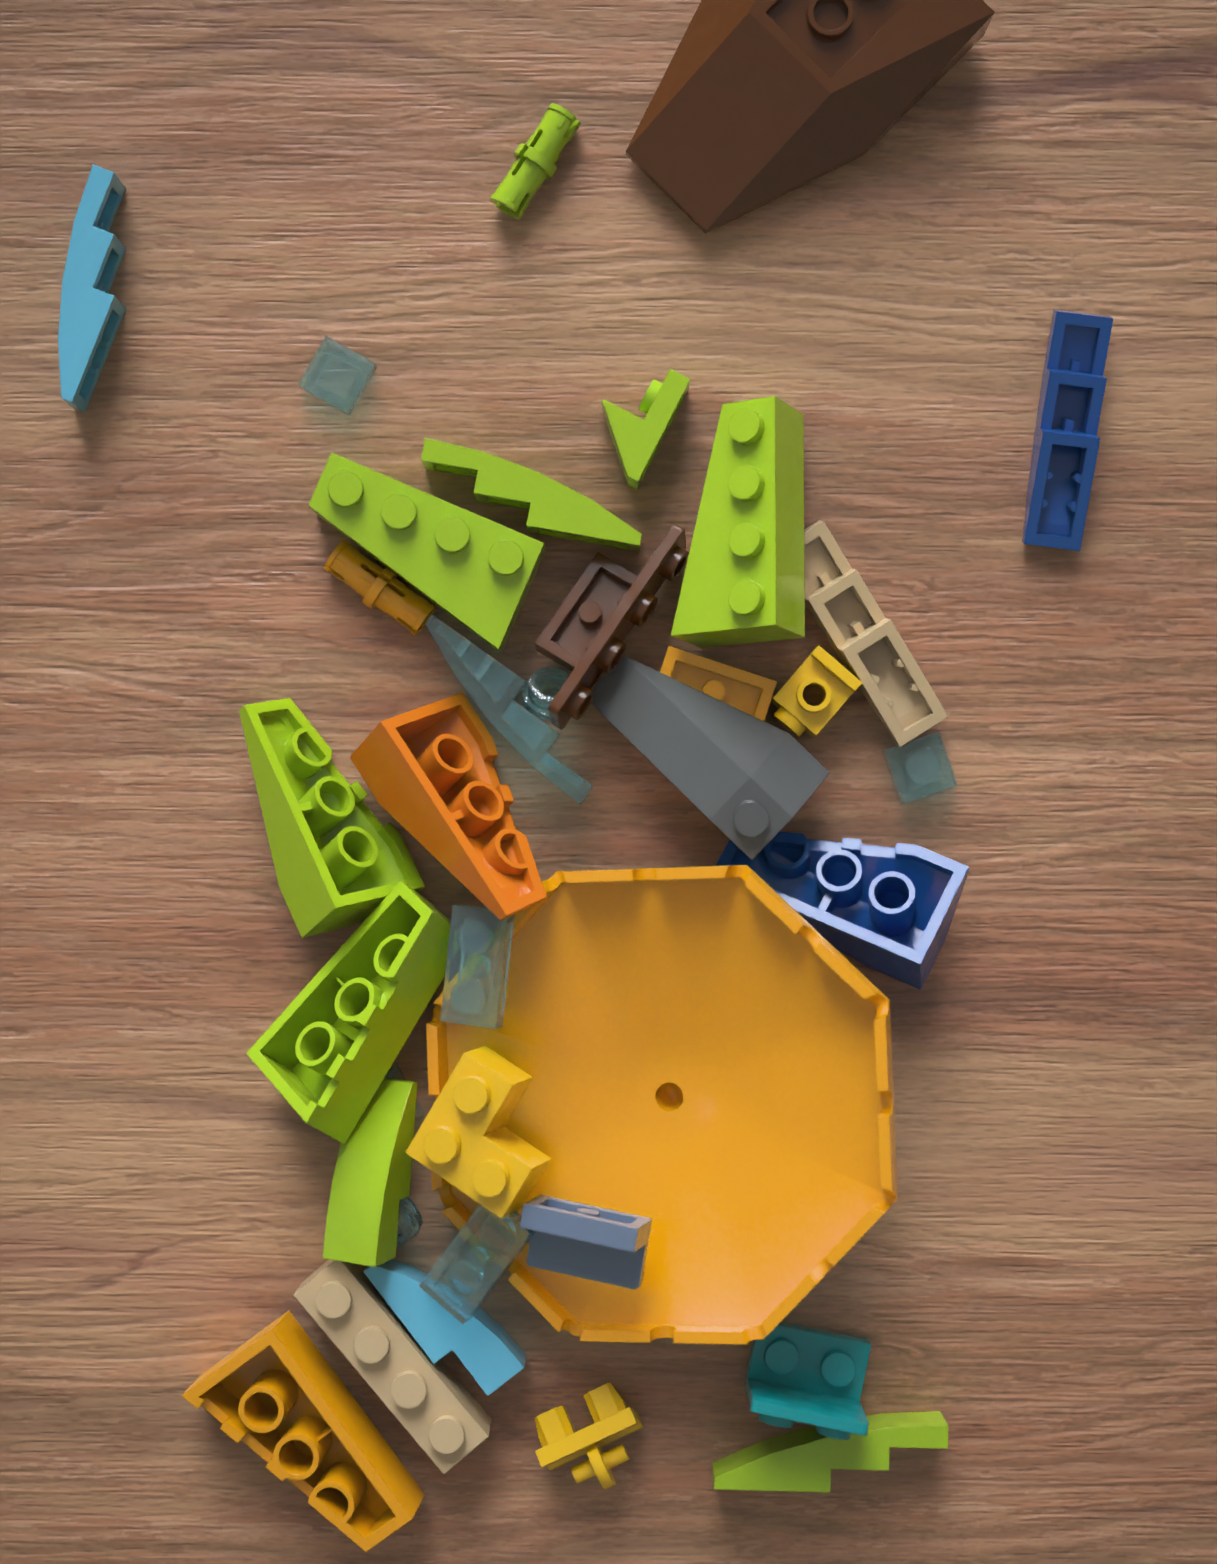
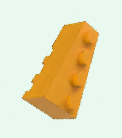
[181,1310,425,1552]

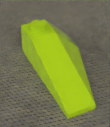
[239,698,425,938]

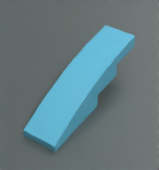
[58,164,126,413]

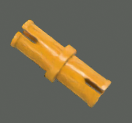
[323,540,437,636]

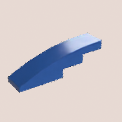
[1022,309,1113,551]

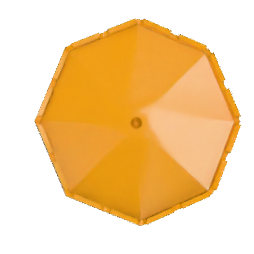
[426,865,898,1345]

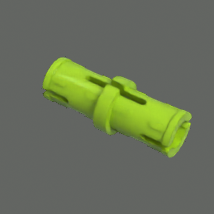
[490,103,581,220]

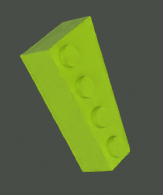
[671,396,805,648]
[308,452,546,655]
[246,880,467,1145]

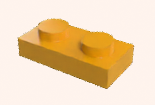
[660,646,777,721]

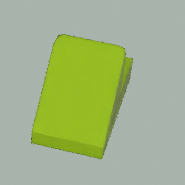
[602,369,691,490]

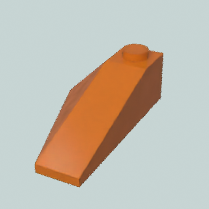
[349,692,547,921]

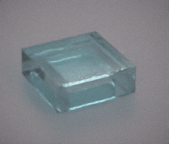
[298,336,377,416]

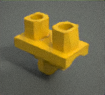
[535,1383,644,1490]

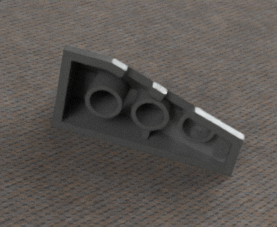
[591,656,830,860]

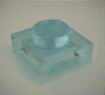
[883,732,958,804]

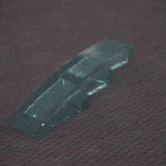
[425,615,594,805]

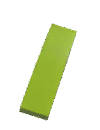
[421,438,642,552]
[711,1411,949,1493]

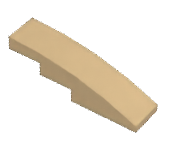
[804,520,949,747]

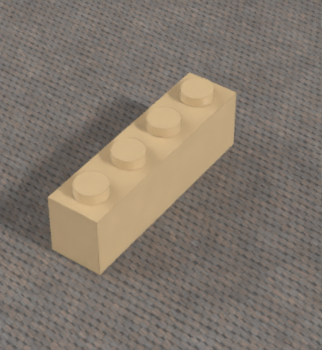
[294,1259,492,1474]

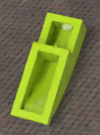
[323,1077,417,1267]

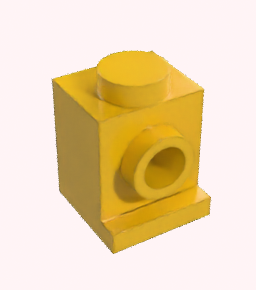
[771,645,862,738]

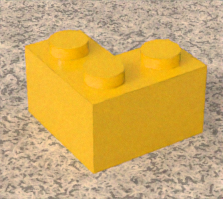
[405,1046,552,1219]

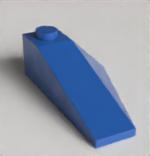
[715,831,969,990]

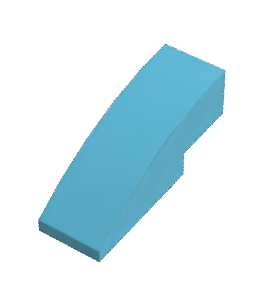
[363,1259,527,1396]

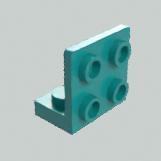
[744,1322,871,1440]

